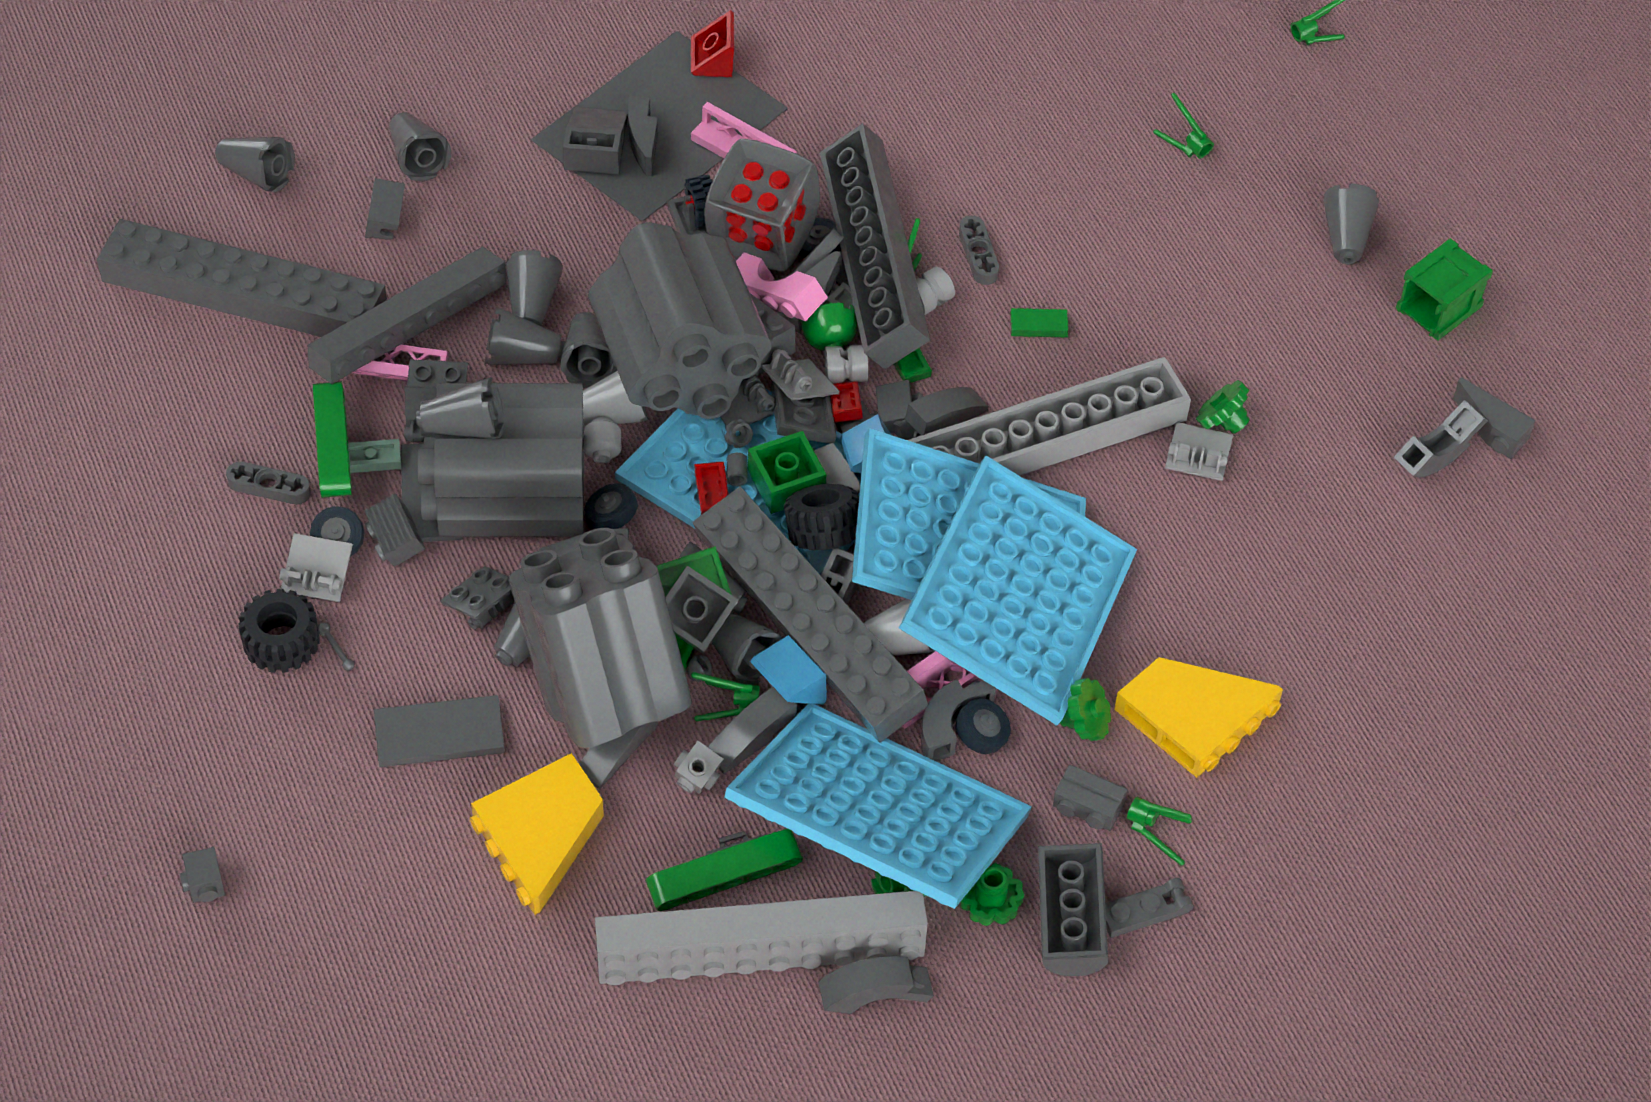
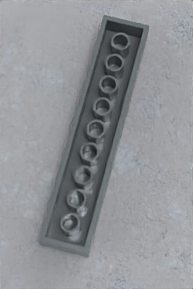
[820,123,930,369]
[97,219,387,337]
[693,486,929,743]

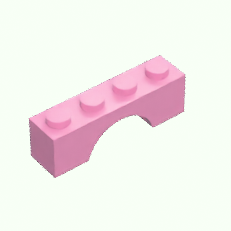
[736,252,828,321]

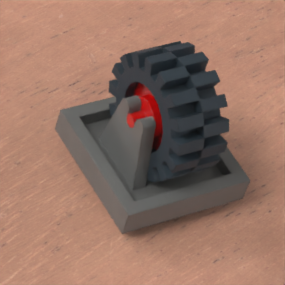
[668,174,713,235]

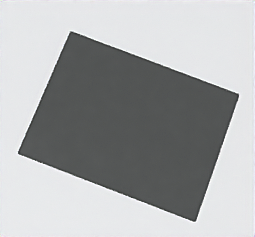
[531,31,787,221]

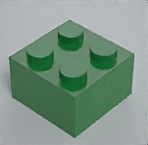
[748,431,827,514]

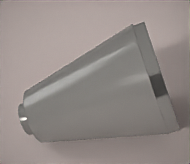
[583,371,648,427]
[863,599,935,655]

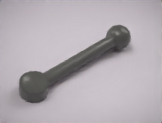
[318,623,355,671]

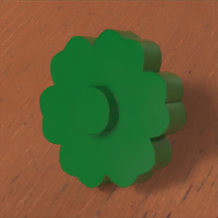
[1196,380,1250,434]
[1060,678,1111,741]
[959,863,1024,926]

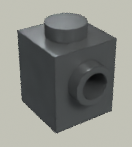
[180,847,225,903]

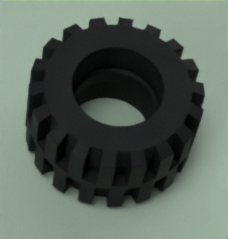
[784,484,859,551]
[238,589,320,673]

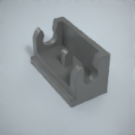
[365,178,405,240]

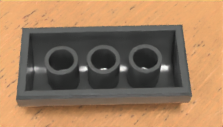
[1038,843,1108,976]

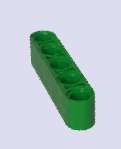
[313,381,352,498]
[645,829,803,911]

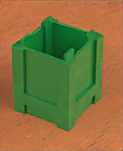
[1396,238,1493,341]

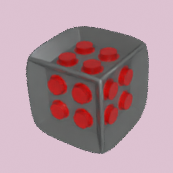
[704,139,820,271]

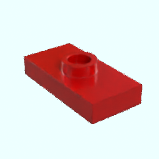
[830,381,863,422]
[694,461,729,515]

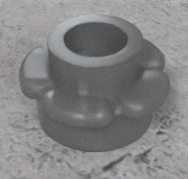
[725,419,753,448]

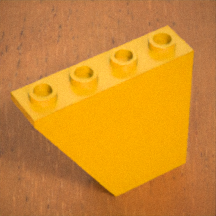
[1114,657,1283,778]
[469,753,604,915]

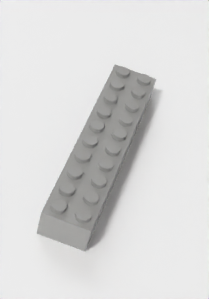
[908,357,1191,476]
[595,891,927,985]

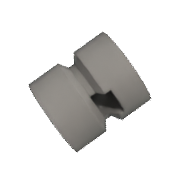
[916,266,955,315]
[824,345,868,384]

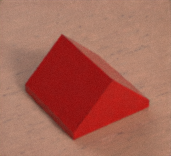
[691,10,734,77]

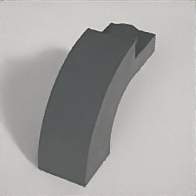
[1394,400,1488,478]
[921,679,996,761]
[818,956,934,1014]

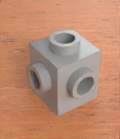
[674,741,723,795]

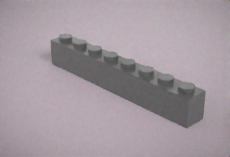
[307,246,506,384]

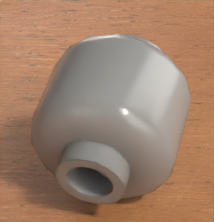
[583,417,622,463]

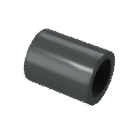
[727,452,747,486]

